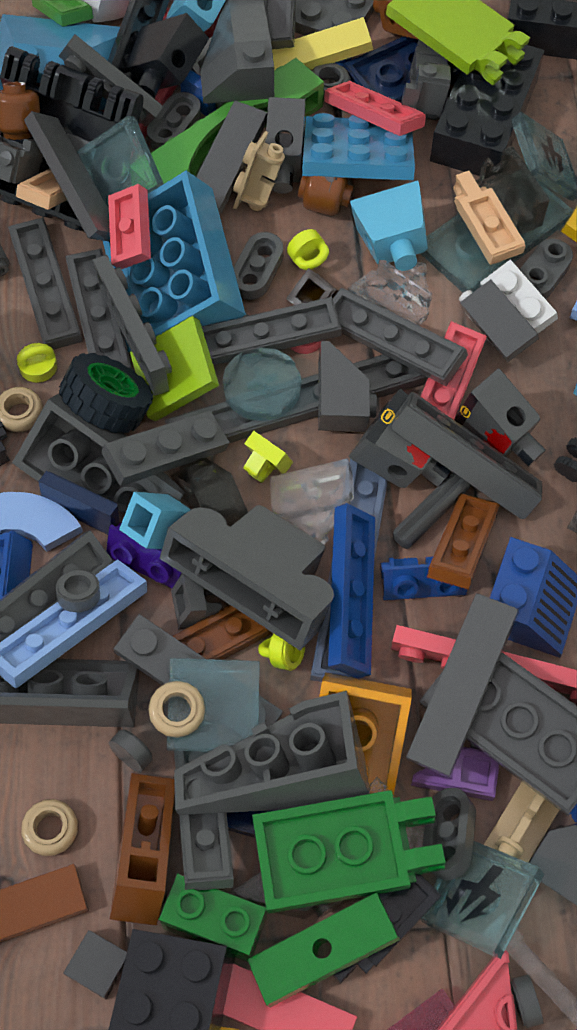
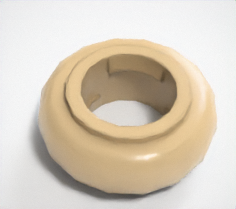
[0,387,43,432]
[148,681,206,738]
[21,799,78,856]

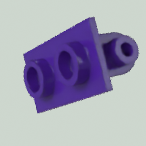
[106,522,182,588]

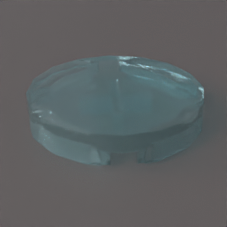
[222,347,302,421]

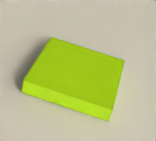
[130,316,219,422]

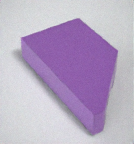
[411,747,499,801]

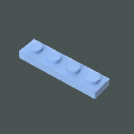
[0,559,147,689]

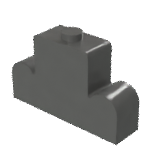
[160,505,334,651]

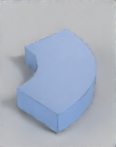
[0,492,83,552]

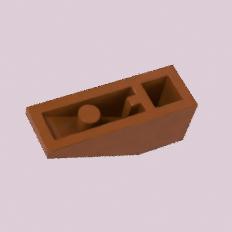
[110,773,175,926]

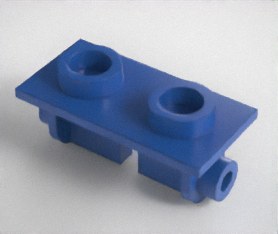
[380,556,467,600]

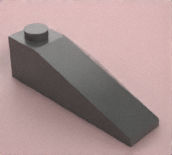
[200,0,274,104]
[12,394,186,513]
[174,691,370,815]

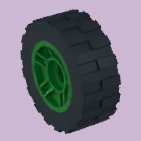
[59,353,153,433]

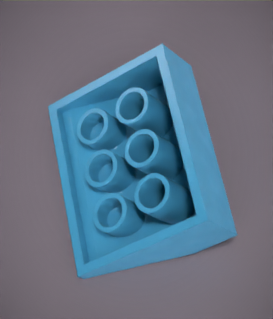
[103,170,246,353]

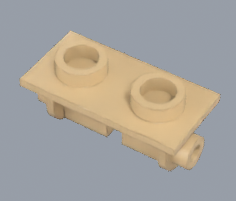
[233,131,285,211]
[482,782,559,874]

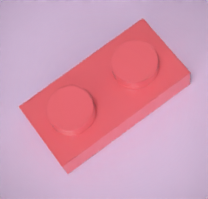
[108,184,151,269]

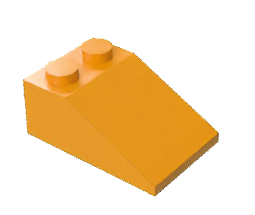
[319,672,412,797]

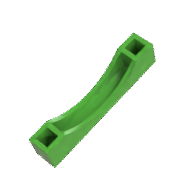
[131,58,324,194]

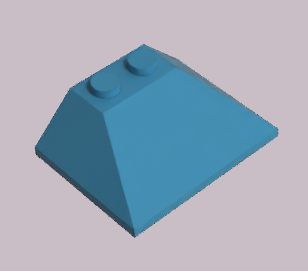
[0,14,120,110]

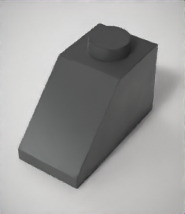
[318,341,377,432]

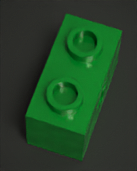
[159,874,267,962]

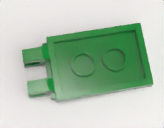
[252,790,446,914]

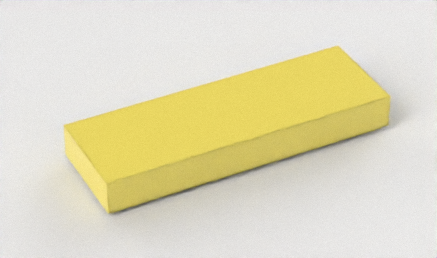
[272,17,373,71]

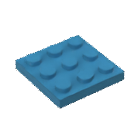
[302,113,415,180]

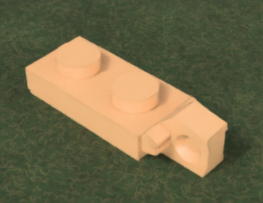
[453,171,526,265]

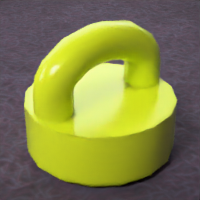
[287,229,329,270]
[17,343,58,383]
[258,633,305,671]

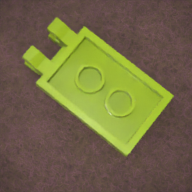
[386,0,530,85]

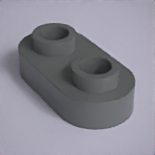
[147,92,201,150]
[234,232,283,300]
[520,239,573,299]
[422,788,476,880]

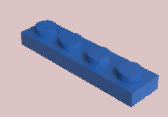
[328,503,375,679]

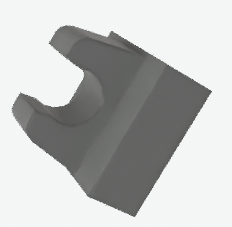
[171,574,222,629]

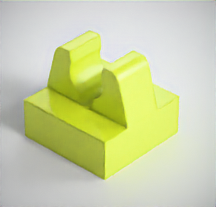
[243,431,293,483]

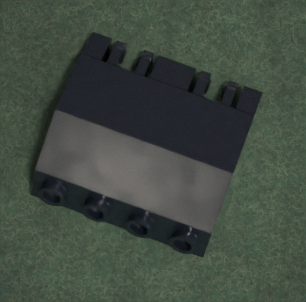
[0,46,144,231]

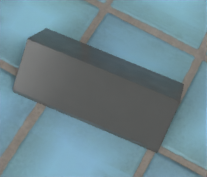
[0,659,139,728]

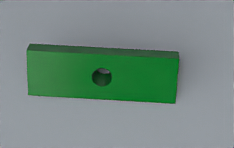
[247,892,400,1007]

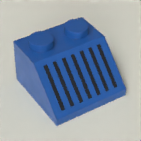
[489,537,577,658]

